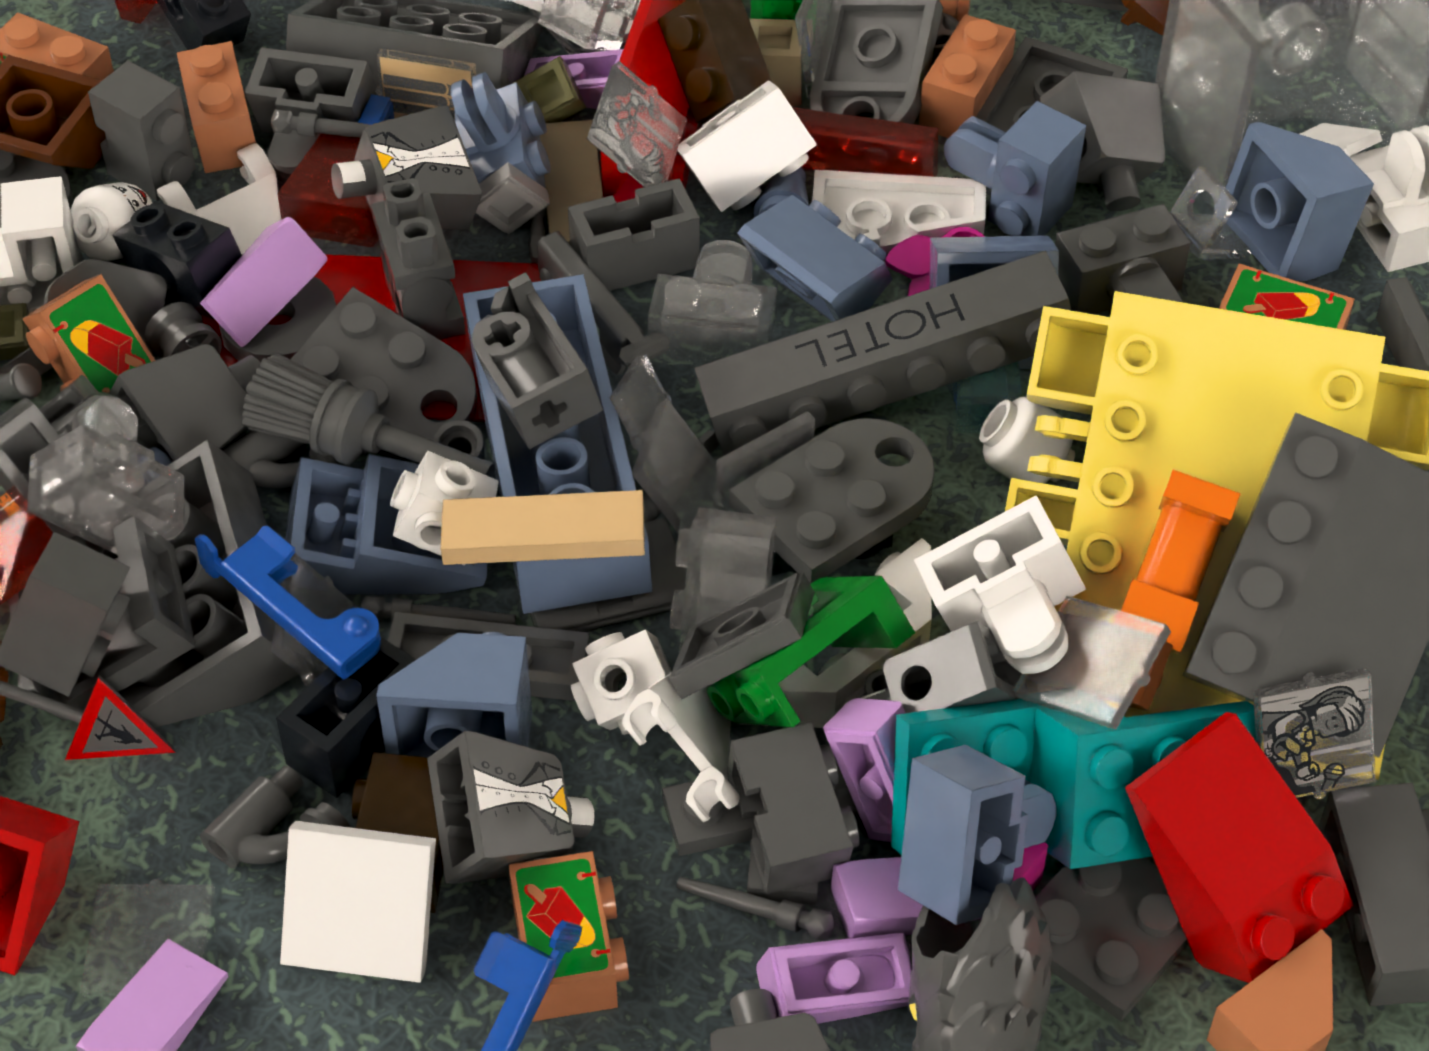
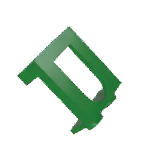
[707,576,916,728]

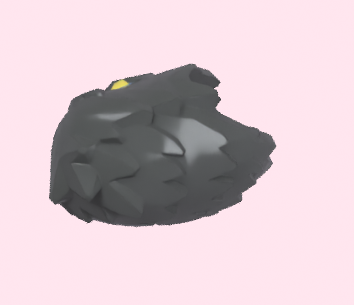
[908,877,1053,1051]

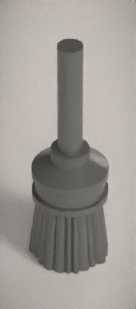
[242,353,495,478]

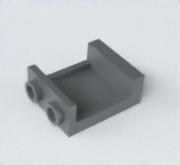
[7,516,196,720]

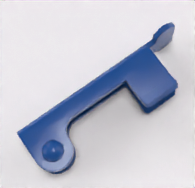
[195,525,381,680]
[473,920,583,1051]

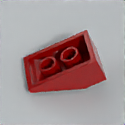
[1125,712,1354,983]

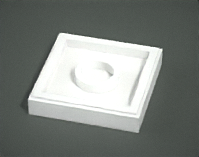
[280,821,436,983]

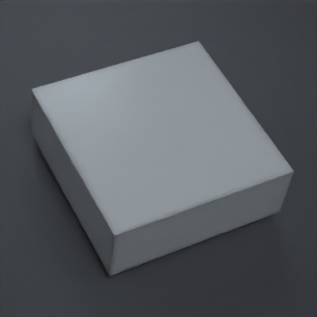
[476,162,550,234]

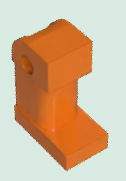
[1115,469,1241,655]

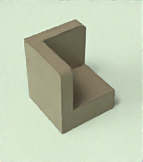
[749,18,805,106]

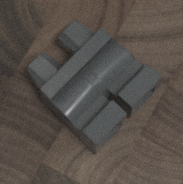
[371,178,466,340]

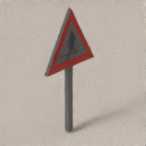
[0,675,176,760]

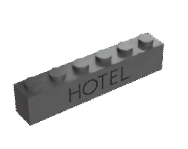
[694,250,1071,459]

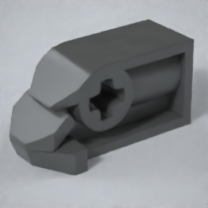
[471,272,603,449]

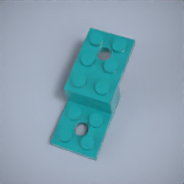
[891,692,1262,869]

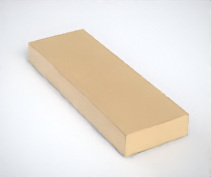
[440,490,645,565]

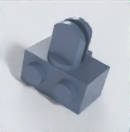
[451,72,551,188]
[944,101,1087,236]
[898,744,1057,925]

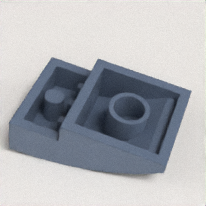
[283,454,487,594]

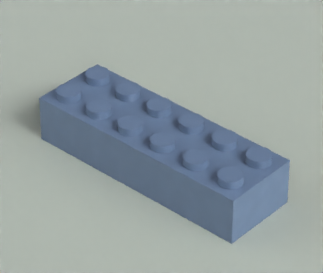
[463,274,652,614]

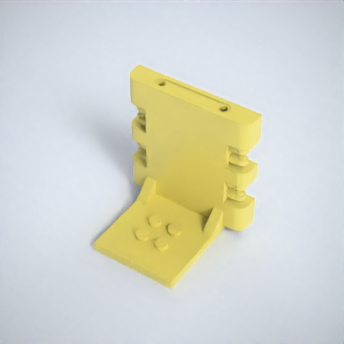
[1005,291,1429,780]

